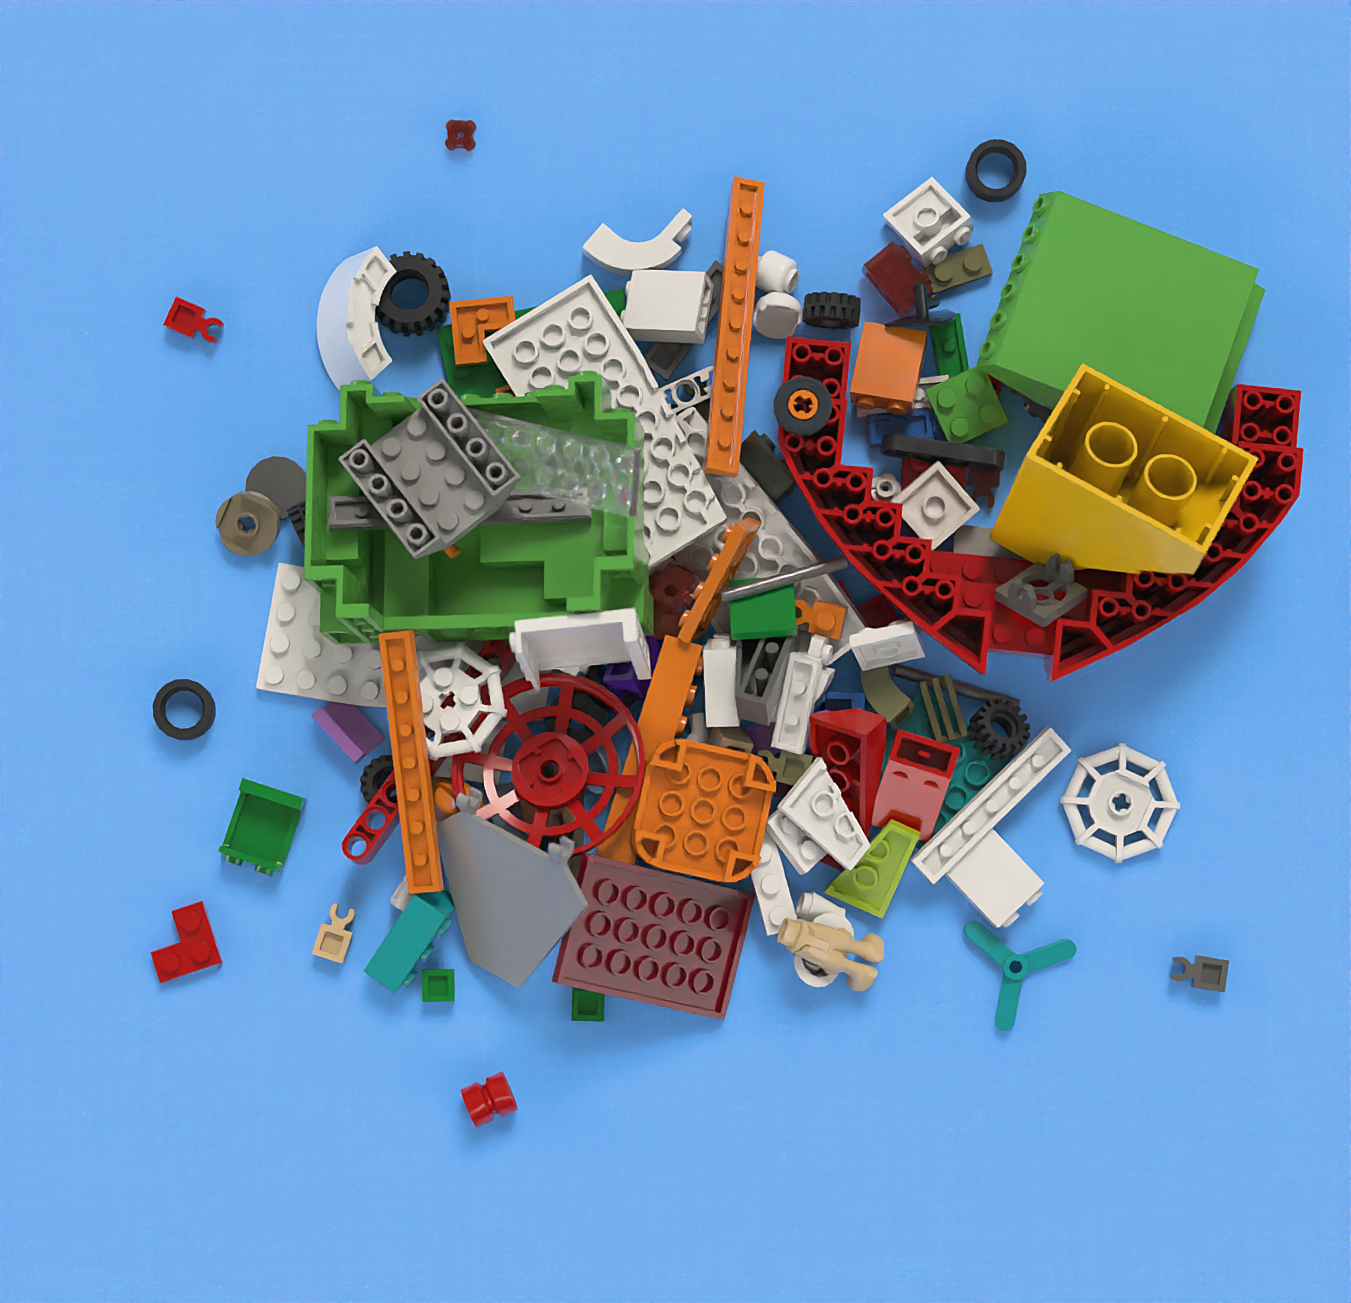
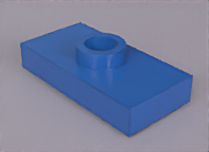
[867,408,934,448]

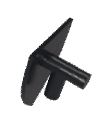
[885,283,956,327]

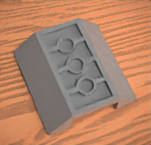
[338,378,521,559]

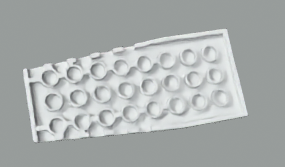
[482,274,727,570]
[673,407,869,667]
[256,563,553,721]

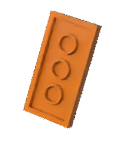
[677,517,762,644]

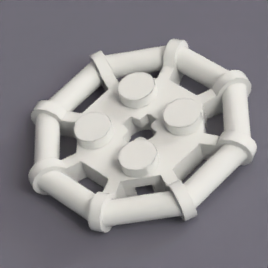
[416,642,507,761]
[1060,743,1181,864]

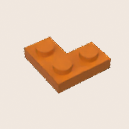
[449,296,515,367]

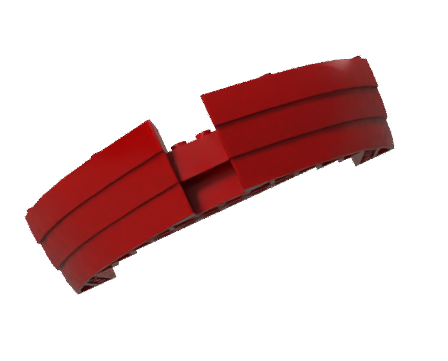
[777,336,1304,682]

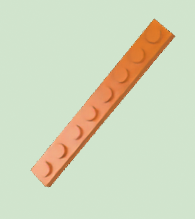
[378,630,444,894]

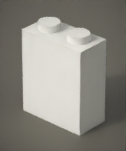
[620,269,714,344]
[703,633,741,727]
[944,828,1045,928]

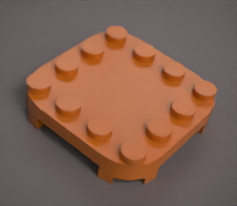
[631,739,776,882]

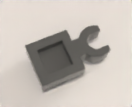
[1169,955,1229,992]

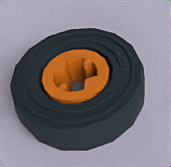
[773,376,832,436]

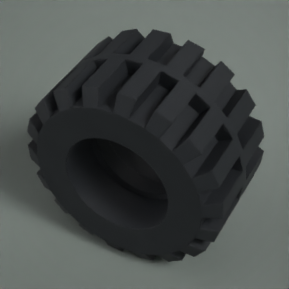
[375,251,451,337]

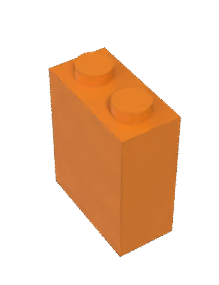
[849,321,928,415]

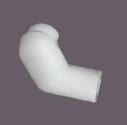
[686,713,709,744]

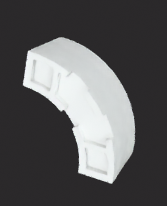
[317,246,396,390]

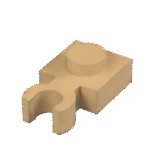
[312,903,355,964]

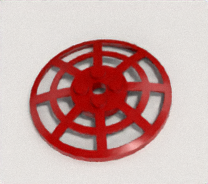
[451,673,646,859]

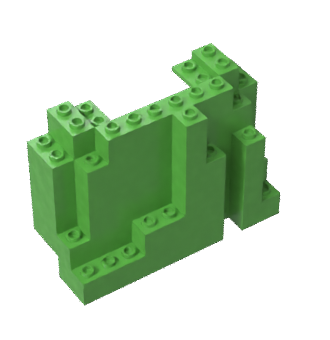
[304,371,653,645]

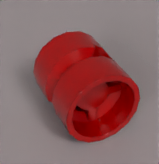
[460,1071,519,1128]

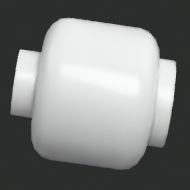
[756,250,800,294]

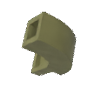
[860,617,922,731]

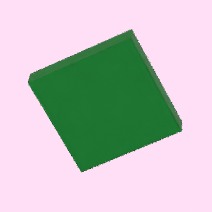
[729,578,797,640]

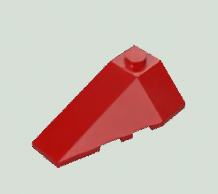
[810,708,886,840]

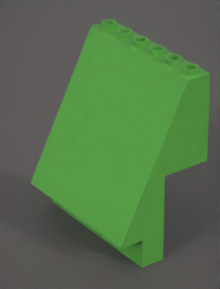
[976,191,1266,435]

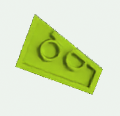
[824,819,921,919]

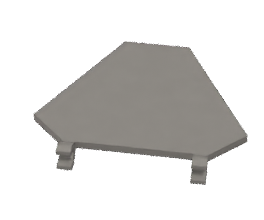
[436,787,589,989]

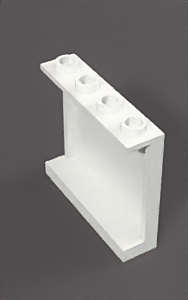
[510,608,651,691]

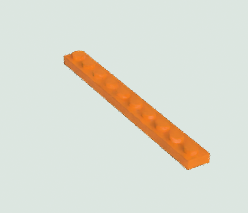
[704,176,765,478]

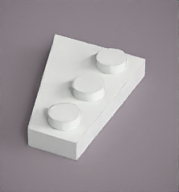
[777,757,871,870]

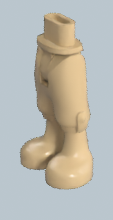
[777,918,884,992]

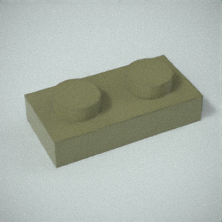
[922,243,993,295]

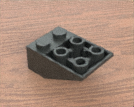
[740,430,796,506]

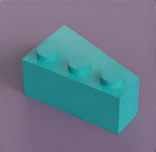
[363,889,455,993]

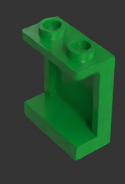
[218,778,307,876]

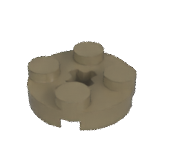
[215,491,281,556]

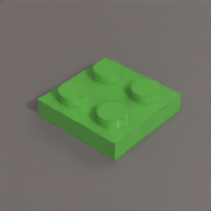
[923,366,1009,444]

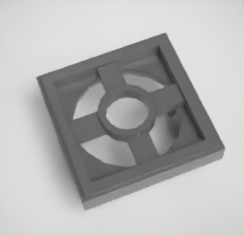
[994,553,1088,627]

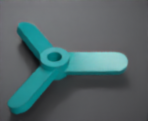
[963,921,1077,1031]

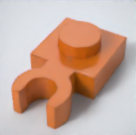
[795,599,848,639]

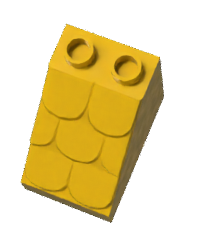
[989,363,1258,574]

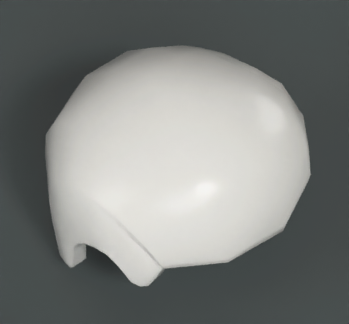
[753,292,803,339]

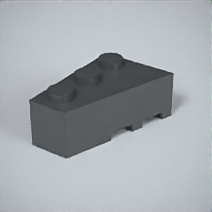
[735,625,801,726]

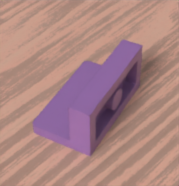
[311,702,384,764]

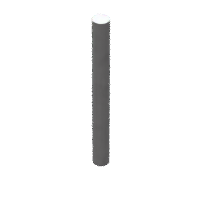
[720,555,848,603]
[894,664,1020,709]

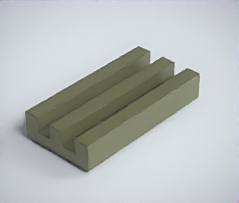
[918,673,968,743]

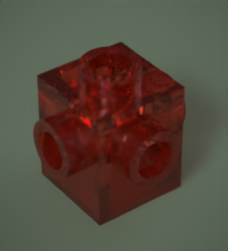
[650,561,701,613]

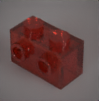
[861,241,934,318]

